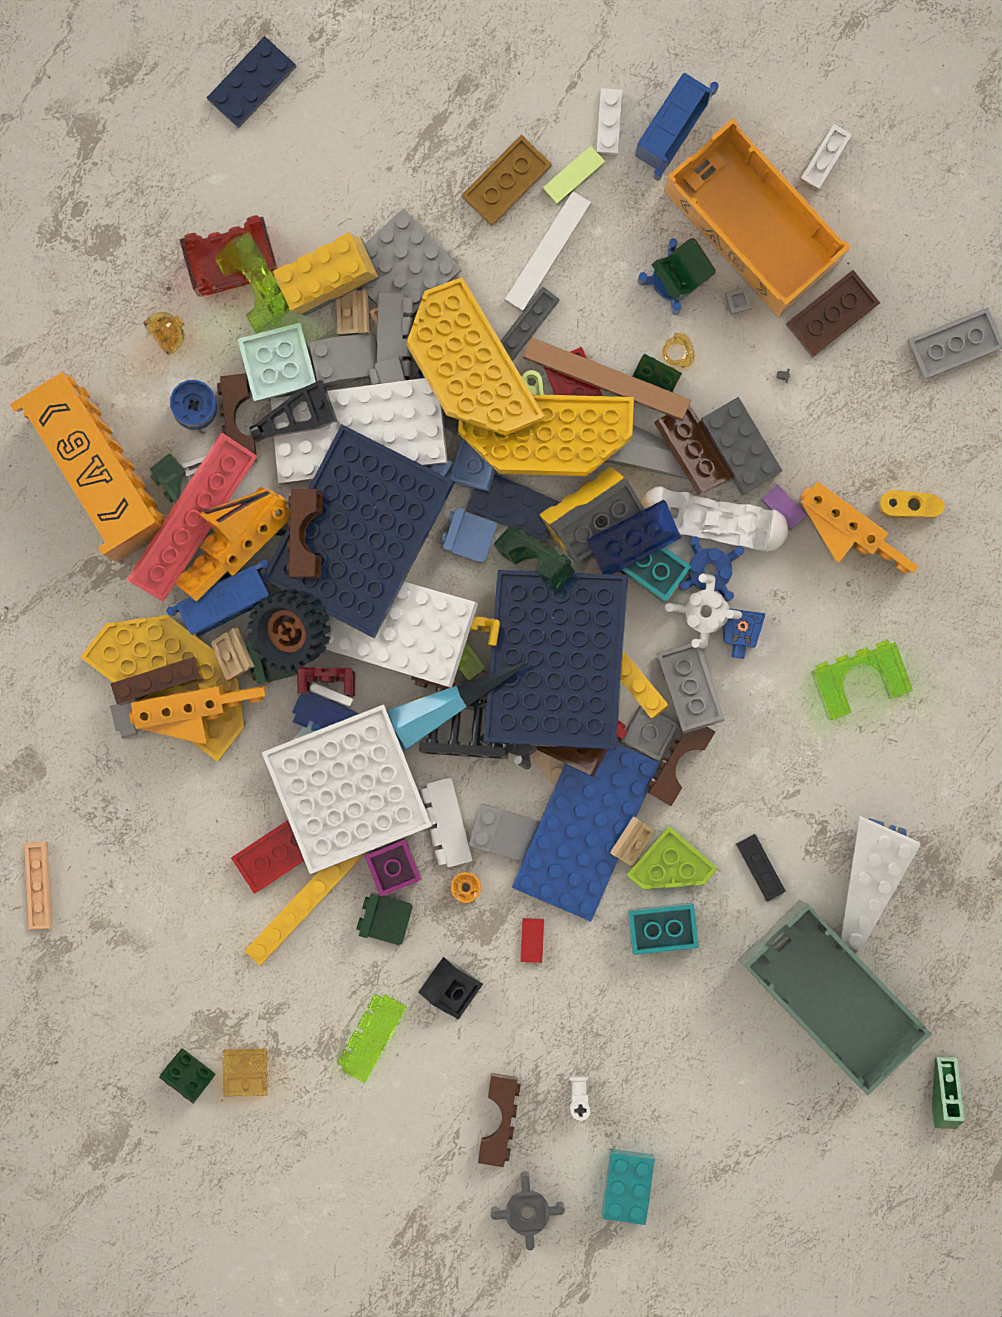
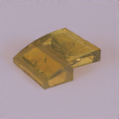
[223,1049,268,1097]

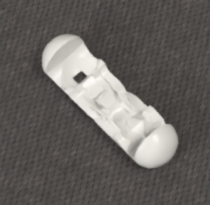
[641,486,788,552]

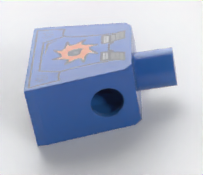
[723,609,765,659]

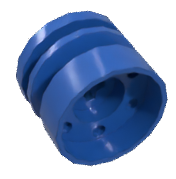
[170,380,217,430]

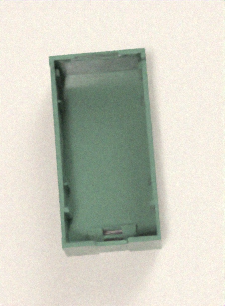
[738,900,932,1095]

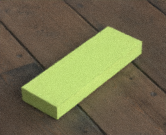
[543,146,605,205]

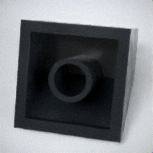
[418,957,483,1019]

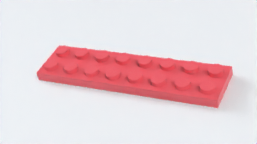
[127,432,257,602]

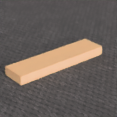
[24,842,52,930]

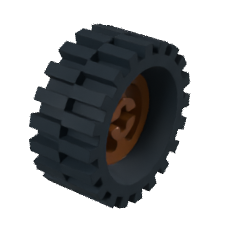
[247,589,331,671]

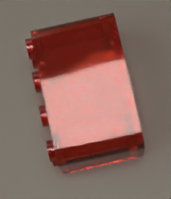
[179,215,279,297]

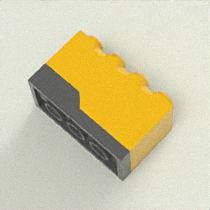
[273,232,380,316]
[539,466,648,563]

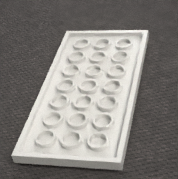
[271,378,448,484]
[297,582,478,688]

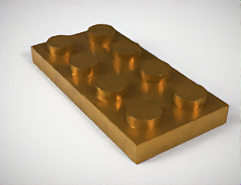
[461,134,552,226]

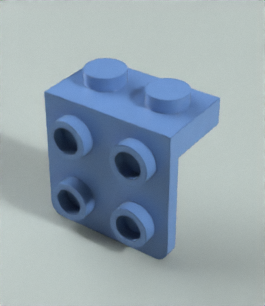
[440,507,497,563]

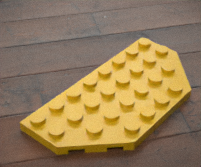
[406,277,545,436]
[458,395,634,476]
[80,615,245,762]

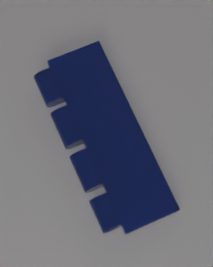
[292,690,360,731]

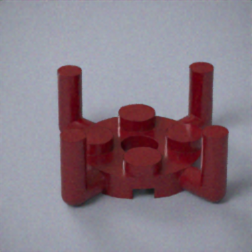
[297,667,355,696]

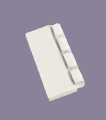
[419,777,473,868]

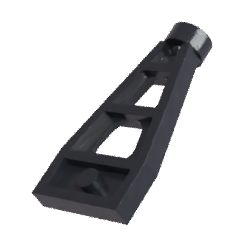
[250,380,338,442]

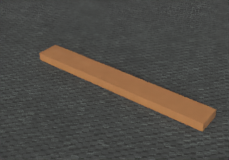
[523,337,691,421]

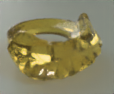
[662,333,695,368]

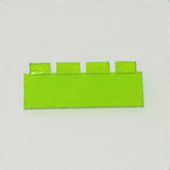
[337,994,407,1083]

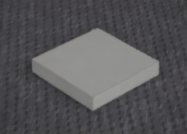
[621,705,679,762]

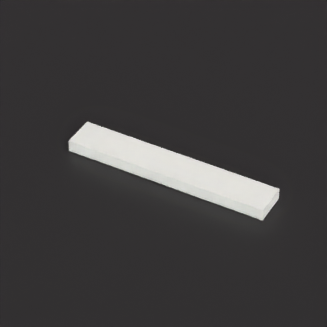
[505,192,591,311]

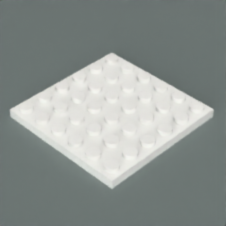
[262,704,432,874]

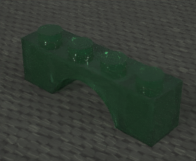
[150,453,214,539]
[493,525,575,591]

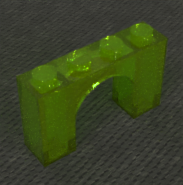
[215,232,290,334]
[811,640,913,720]

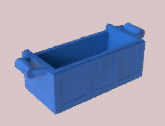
[635,72,719,181]
[166,559,272,637]

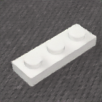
[596,88,622,155]
[800,124,852,191]

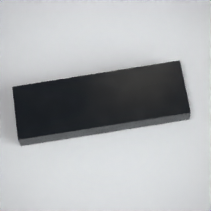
[736,834,786,901]

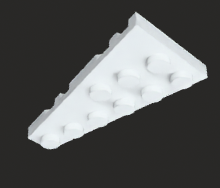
[841,816,920,951]

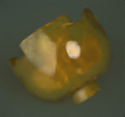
[143,312,185,355]

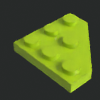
[626,826,718,889]

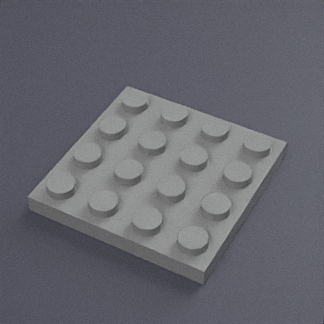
[361,208,462,317]

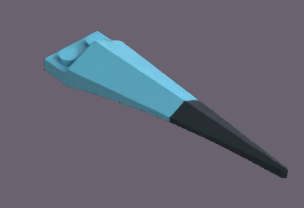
[387,662,528,752]

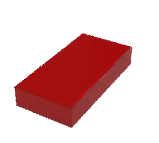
[521,918,544,963]

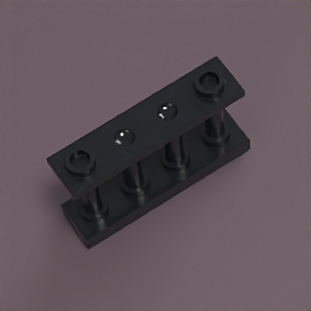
[419,702,509,759]

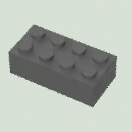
[700,397,782,496]

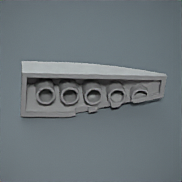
[605,425,688,479]

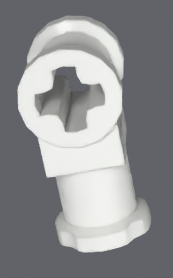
[569,1075,590,1121]

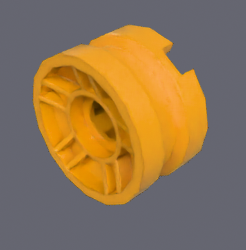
[451,872,481,903]

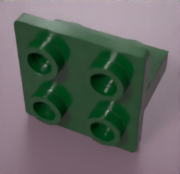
[632,354,682,392]
[159,1049,216,1104]

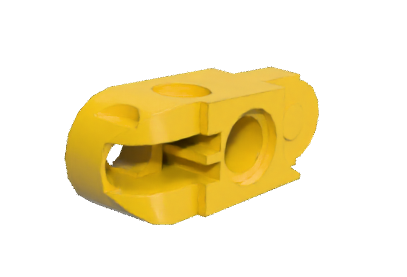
[878,490,945,518]

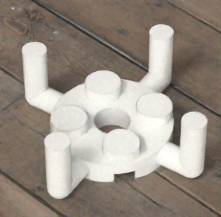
[665,574,742,648]

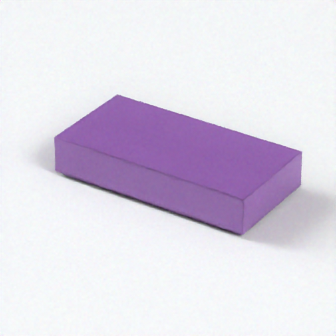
[761,484,807,531]

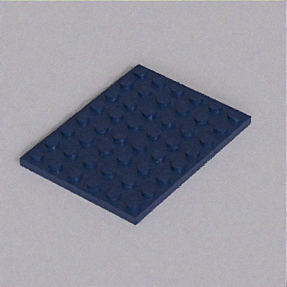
[262,424,455,638]
[484,570,628,750]

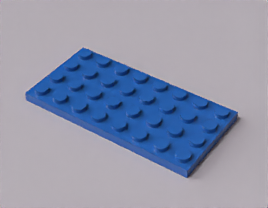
[511,744,660,922]

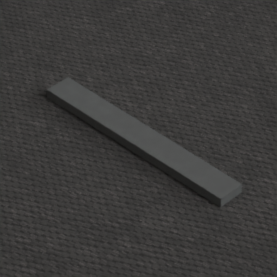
[443,287,560,435]

